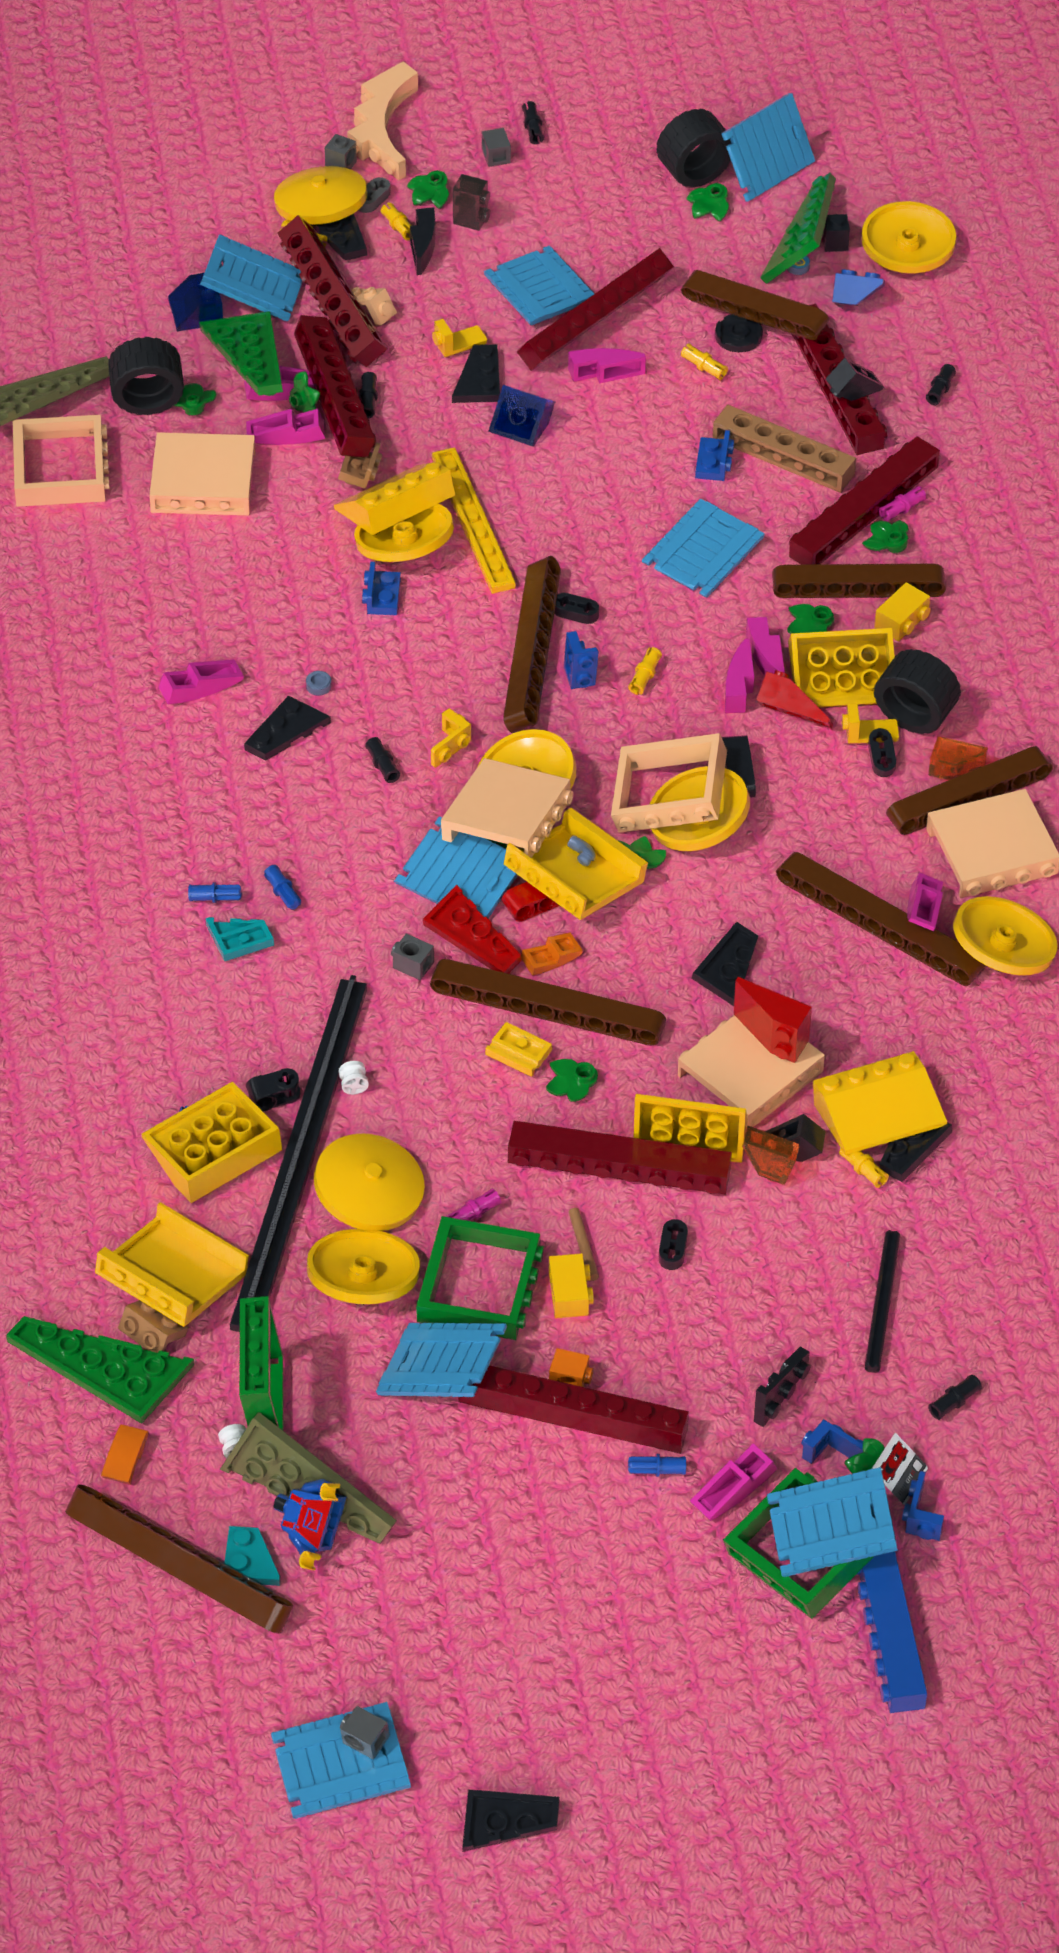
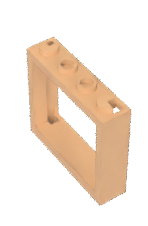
[13,415,109,507]
[611,733,727,833]

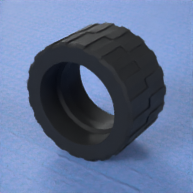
[656,109,731,187]
[108,337,184,415]
[874,649,961,734]

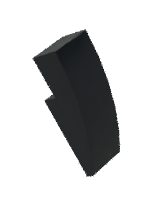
[410,207,436,275]

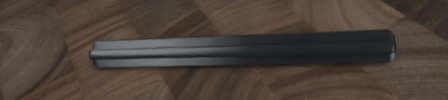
[865,1230,900,1373]

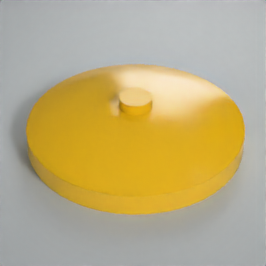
[274,166,367,225]
[862,201,956,273]
[354,504,454,562]
[477,729,577,790]
[649,766,750,851]
[953,896,1058,975]
[314,1133,425,1231]
[307,1229,420,1304]

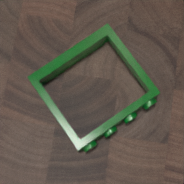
[416,1216,544,1340]
[239,1296,283,1431]
[723,1468,874,1619]

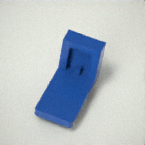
[801,1419,863,1464]
[902,1471,944,1541]

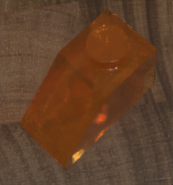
[929,736,988,780]
[742,1126,799,1185]

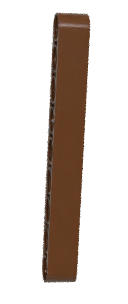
[503,556,561,733]
[776,852,986,986]
[430,959,666,1046]
[65,1484,293,1633]

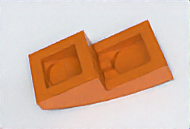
[521,932,583,976]
[101,1424,149,1485]

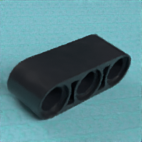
[722,735,756,797]

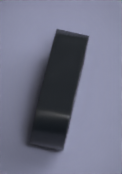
[554,593,599,624]
[868,728,896,777]
[659,1219,688,1270]

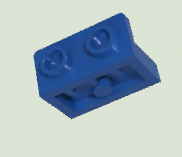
[695,430,734,481]
[362,561,401,615]
[564,631,599,689]

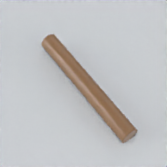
[568,1208,599,1281]

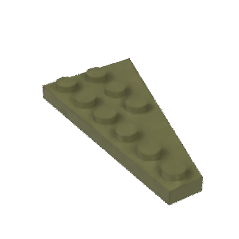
[0,356,109,426]
[220,1412,397,1544]

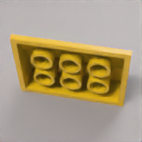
[334,462,455,535]
[788,628,895,708]
[813,1051,947,1155]
[141,1081,282,1203]
[633,1094,748,1163]

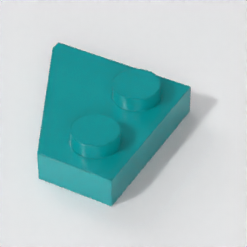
[206,917,274,962]
[224,1526,280,1586]

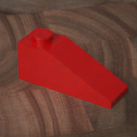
[756,670,833,728]

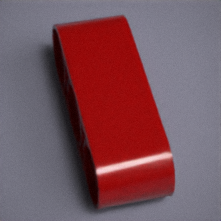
[502,882,560,922]

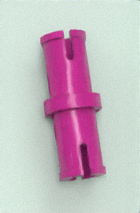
[879,486,926,522]
[446,1188,502,1221]

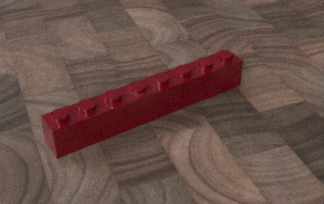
[517,248,674,371]
[789,436,940,564]
[508,1121,732,1195]
[458,1365,689,1454]

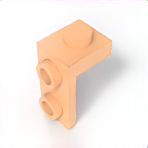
[351,287,397,325]

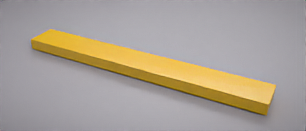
[432,447,515,594]

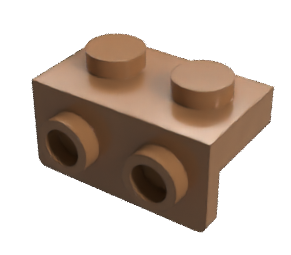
[338,442,382,489]
[118,1300,189,1353]

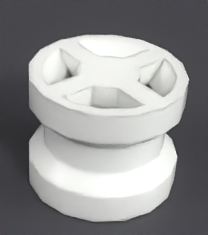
[338,1061,369,1095]
[218,1424,246,1458]

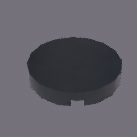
[715,314,763,353]

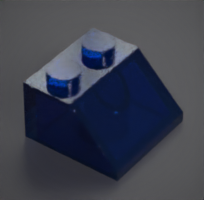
[168,273,223,332]
[489,385,556,446]

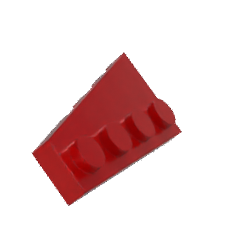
[423,885,522,974]

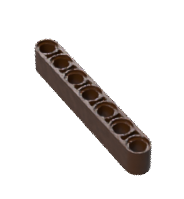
[681,270,829,340]
[772,564,946,598]
[886,746,1053,835]

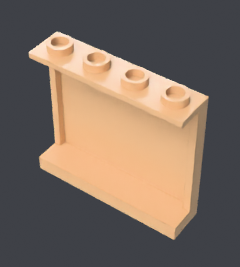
[149,432,255,516]
[441,758,573,858]
[926,789,1059,898]
[678,1015,825,1132]

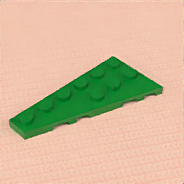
[760,172,836,284]
[199,311,283,396]
[6,1316,194,1424]

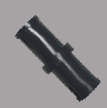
[522,101,544,144]
[926,364,956,405]
[358,372,378,418]
[365,737,400,783]
[928,1374,982,1420]

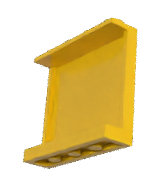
[504,808,648,920]
[95,1202,249,1327]

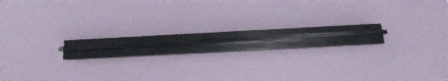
[230,975,367,1332]

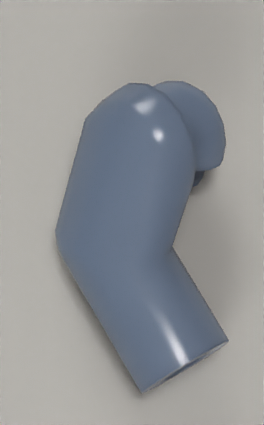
[567,835,596,866]

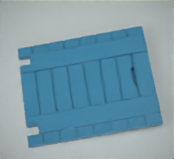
[721,93,815,202]
[200,234,303,321]
[484,245,594,326]
[642,498,764,598]
[394,816,518,918]
[376,1323,507,1397]
[767,1467,898,1577]
[271,1702,411,1819]

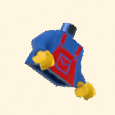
[273,1479,347,1571]

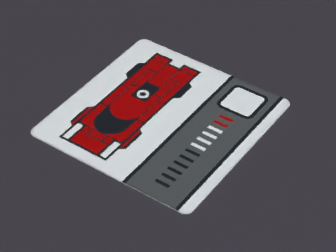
[872,1433,928,1505]

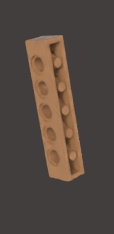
[713,405,856,493]

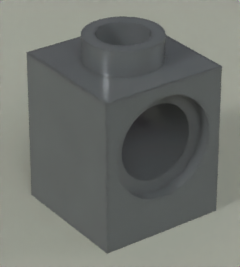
[481,128,511,167]
[324,134,357,169]
[391,934,434,981]
[340,1706,390,1759]

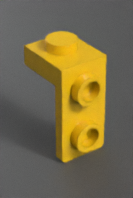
[432,319,487,357]
[842,703,899,743]
[431,708,471,768]

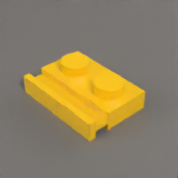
[485,1022,552,1077]

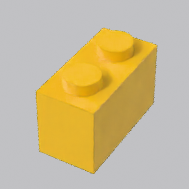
[874,582,931,642]
[549,1253,594,1318]

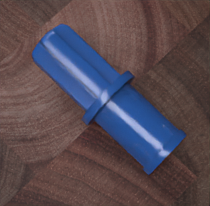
[264,865,301,910]
[188,882,242,903]
[628,1454,686,1477]

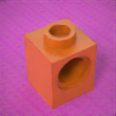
[549,1348,594,1387]

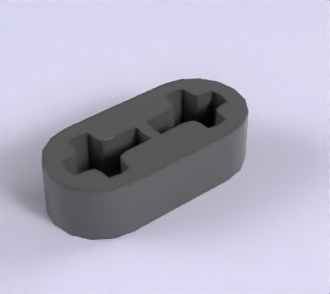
[358,177,390,213]

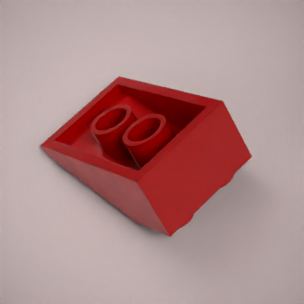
[734,977,812,1063]

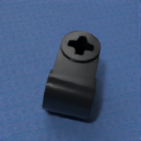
[246,1068,301,1112]

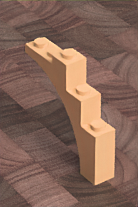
[347,61,418,180]

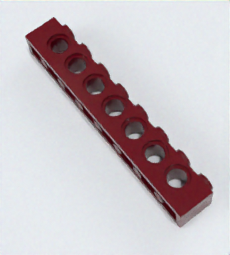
[277,215,387,367]
[792,303,887,455]
[294,315,376,457]

